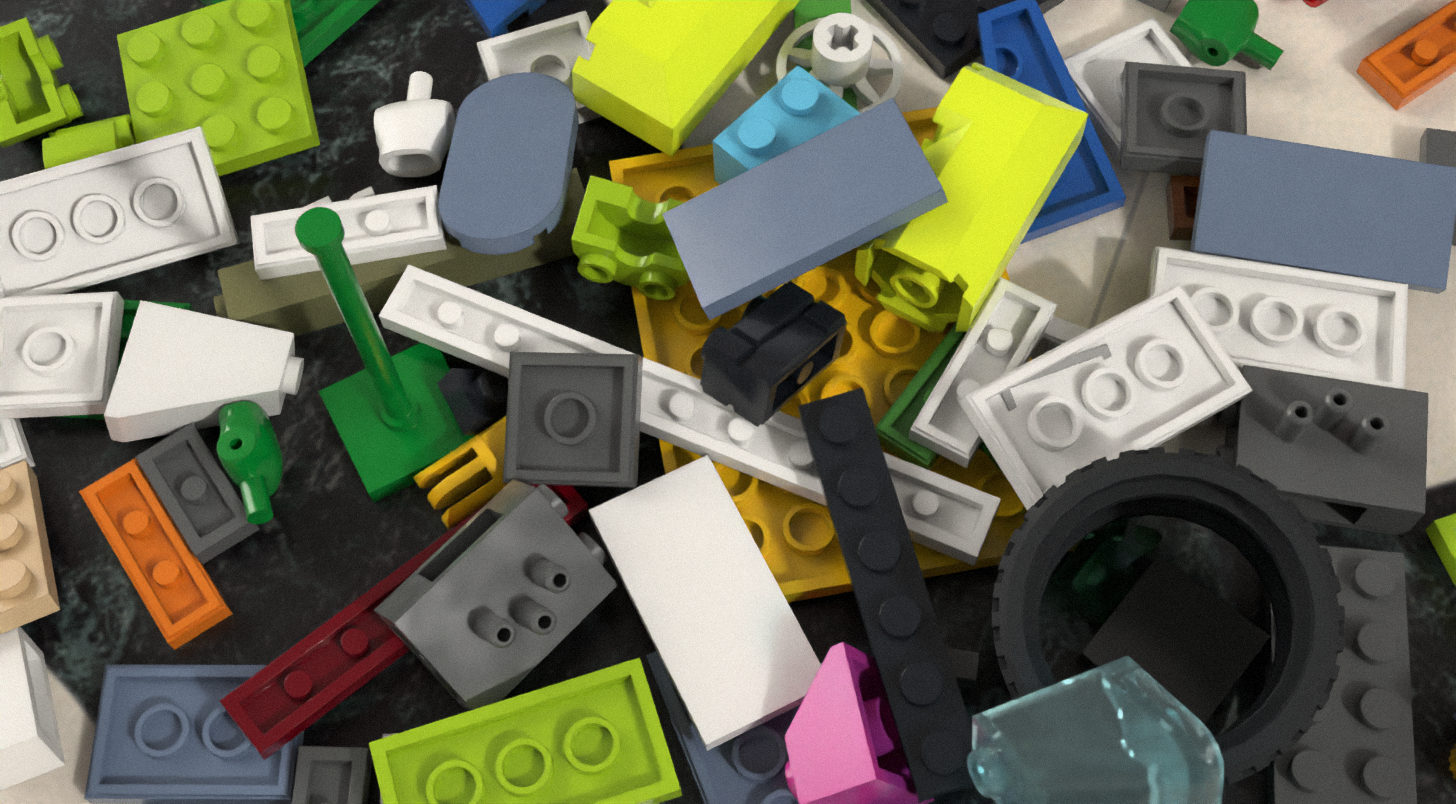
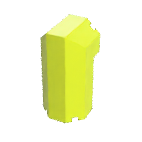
[572,0,800,157]
[855,62,1089,332]

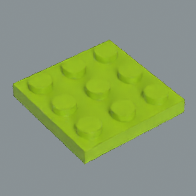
[117,0,320,176]

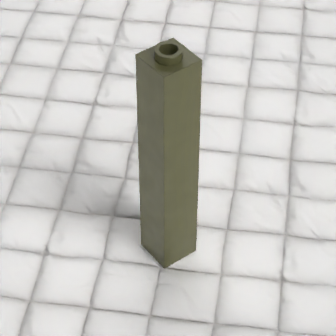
[213,168,585,337]

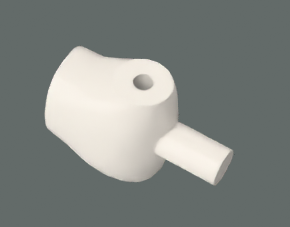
[374,71,456,177]

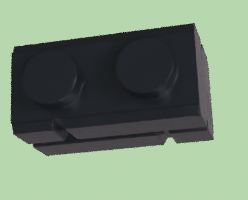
[700,281,847,427]

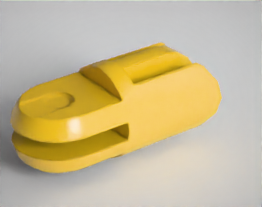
[413,416,507,530]

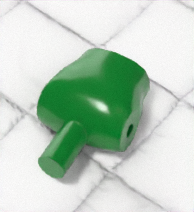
[1169,0,1284,71]
[217,401,283,524]

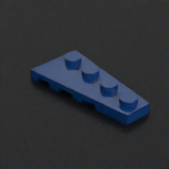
[977,0,1126,244]

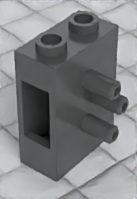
[1215,365,1428,537]
[374,479,618,711]

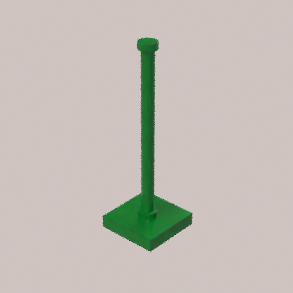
[295,207,476,503]

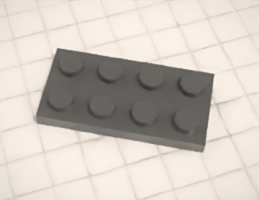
[1264,545,1417,804]

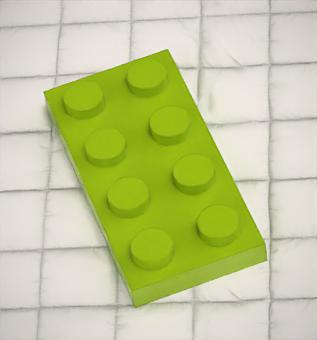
[369,657,682,804]

